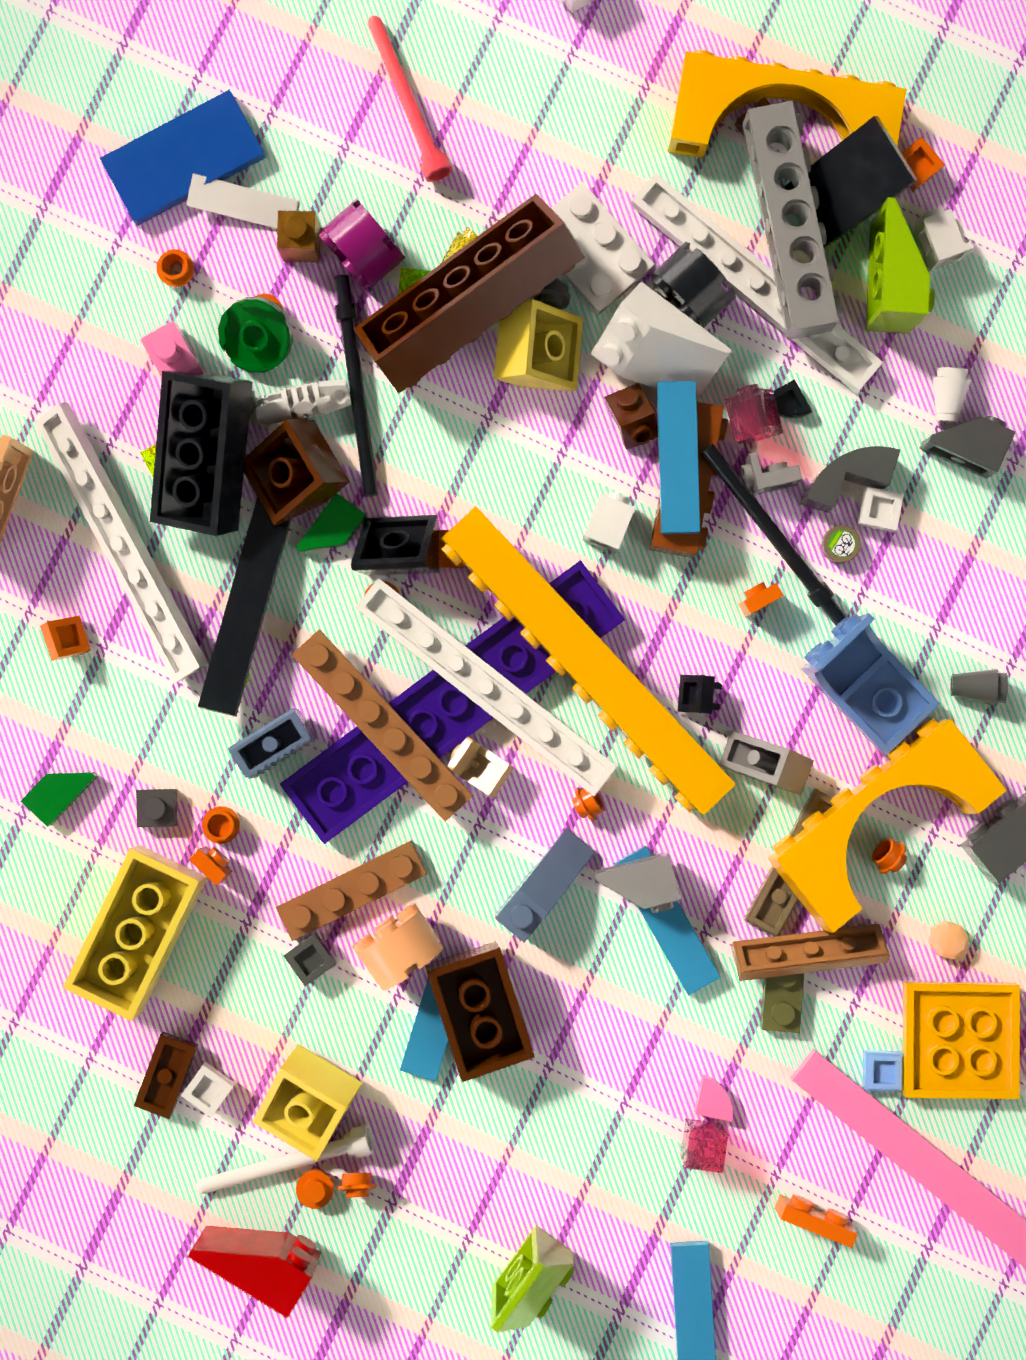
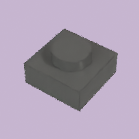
[136,789,178,828]
[284,932,337,986]

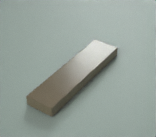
[743,788,833,936]

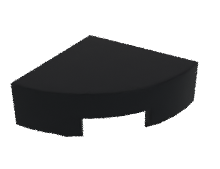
[760,379,812,419]

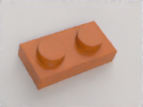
[775,1194,858,1248]

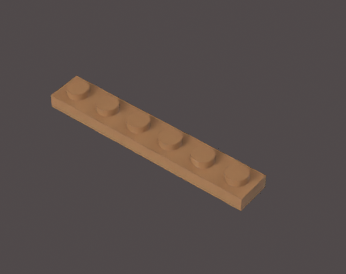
[291,629,473,822]

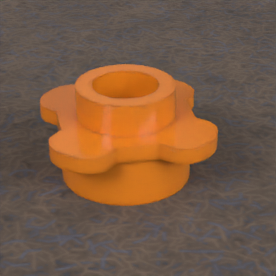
[338,1173,377,1198]

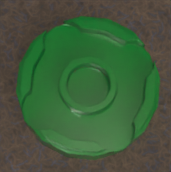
[218,297,294,373]

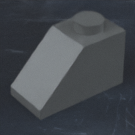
[919,416,1016,479]

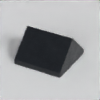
[350,515,439,576]

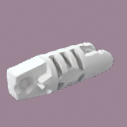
[255,380,351,425]

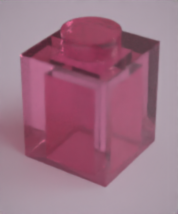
[725,384,783,444]
[680,1118,728,1173]

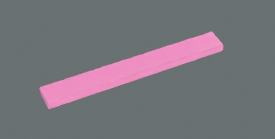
[790,1049,1026,1269]

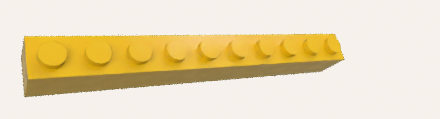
[441,506,736,816]

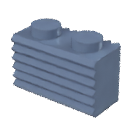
[228,708,316,779]

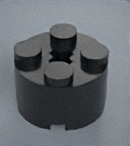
[651,242,736,328]

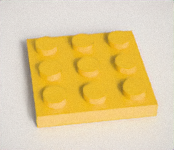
[902,981,1020,1099]

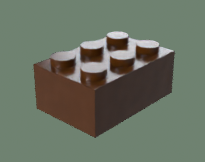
[425,941,535,1083]

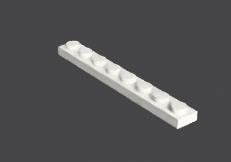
[631,172,883,394]
[35,402,208,683]
[355,578,617,796]

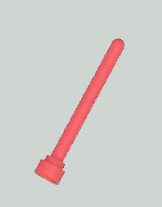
[368,16,453,182]

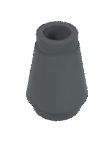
[950,669,1008,706]

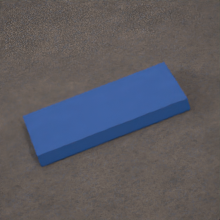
[100,89,266,226]

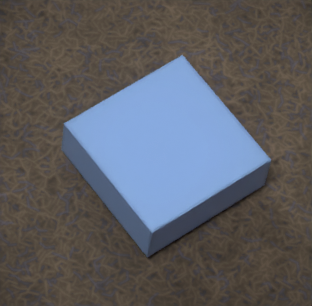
[862,1050,904,1091]

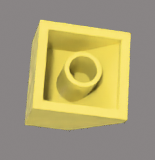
[494,299,583,392]
[252,1044,362,1161]

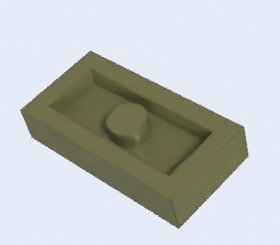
[760,973,804,1033]

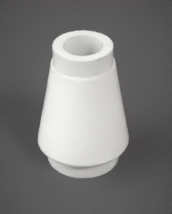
[933,367,971,422]

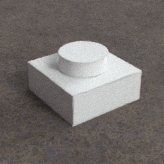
[857,486,904,532]
[181,1062,236,1118]

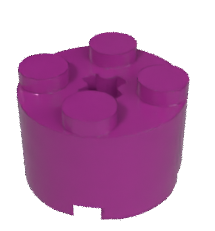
[318,198,406,290]

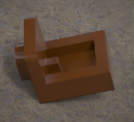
[604,383,658,450]

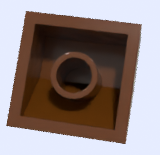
[244,419,350,525]

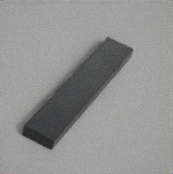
[197,496,292,717]

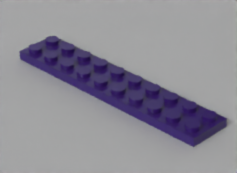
[280,560,625,844]

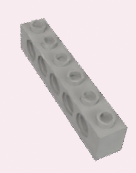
[742,100,842,340]

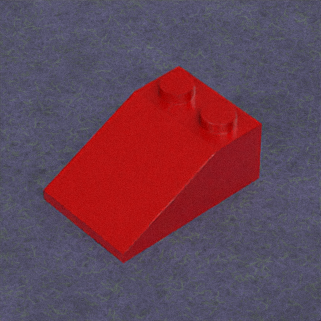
[187,1225,322,1319]

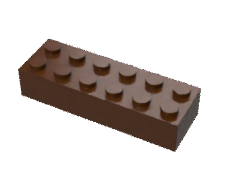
[353,193,585,394]

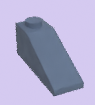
[495,828,595,943]

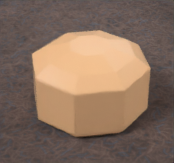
[928,921,969,960]

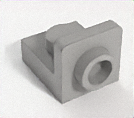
[741,452,802,496]

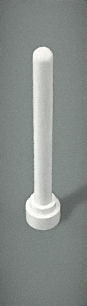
[196,1124,374,1194]

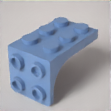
[801,613,940,755]

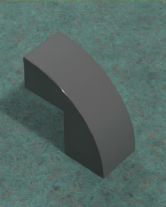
[800,446,900,513]

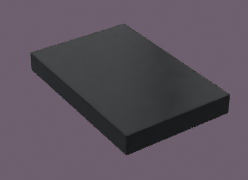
[783,116,918,249]

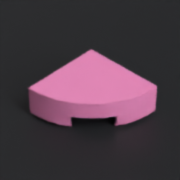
[694,1074,733,1122]

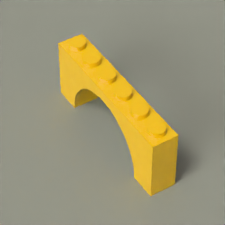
[668,50,907,158]
[767,719,1007,933]

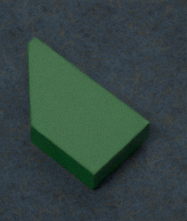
[295,493,367,552]
[20,772,98,827]

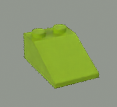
[865,197,935,334]
[491,1225,575,1333]

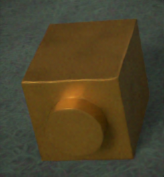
[277,211,321,262]

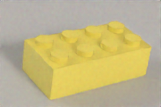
[62,845,207,1021]

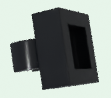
[677,675,722,714]

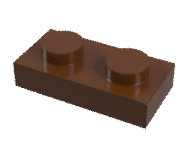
[134,1032,199,1119]

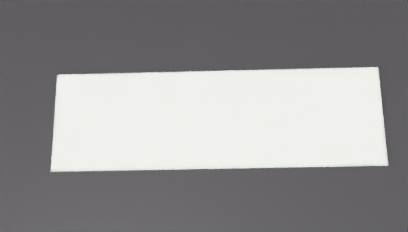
[186,173,299,229]

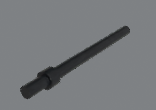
[334,274,379,497]
[701,443,847,626]

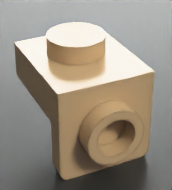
[447,737,514,799]

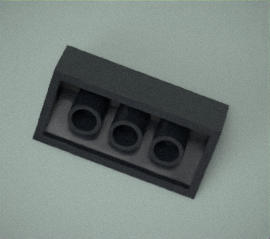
[150,370,253,536]

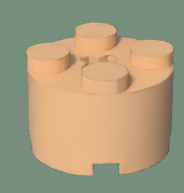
[352,903,444,991]

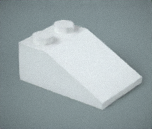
[591,281,732,401]

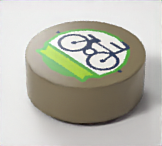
[821,525,861,564]

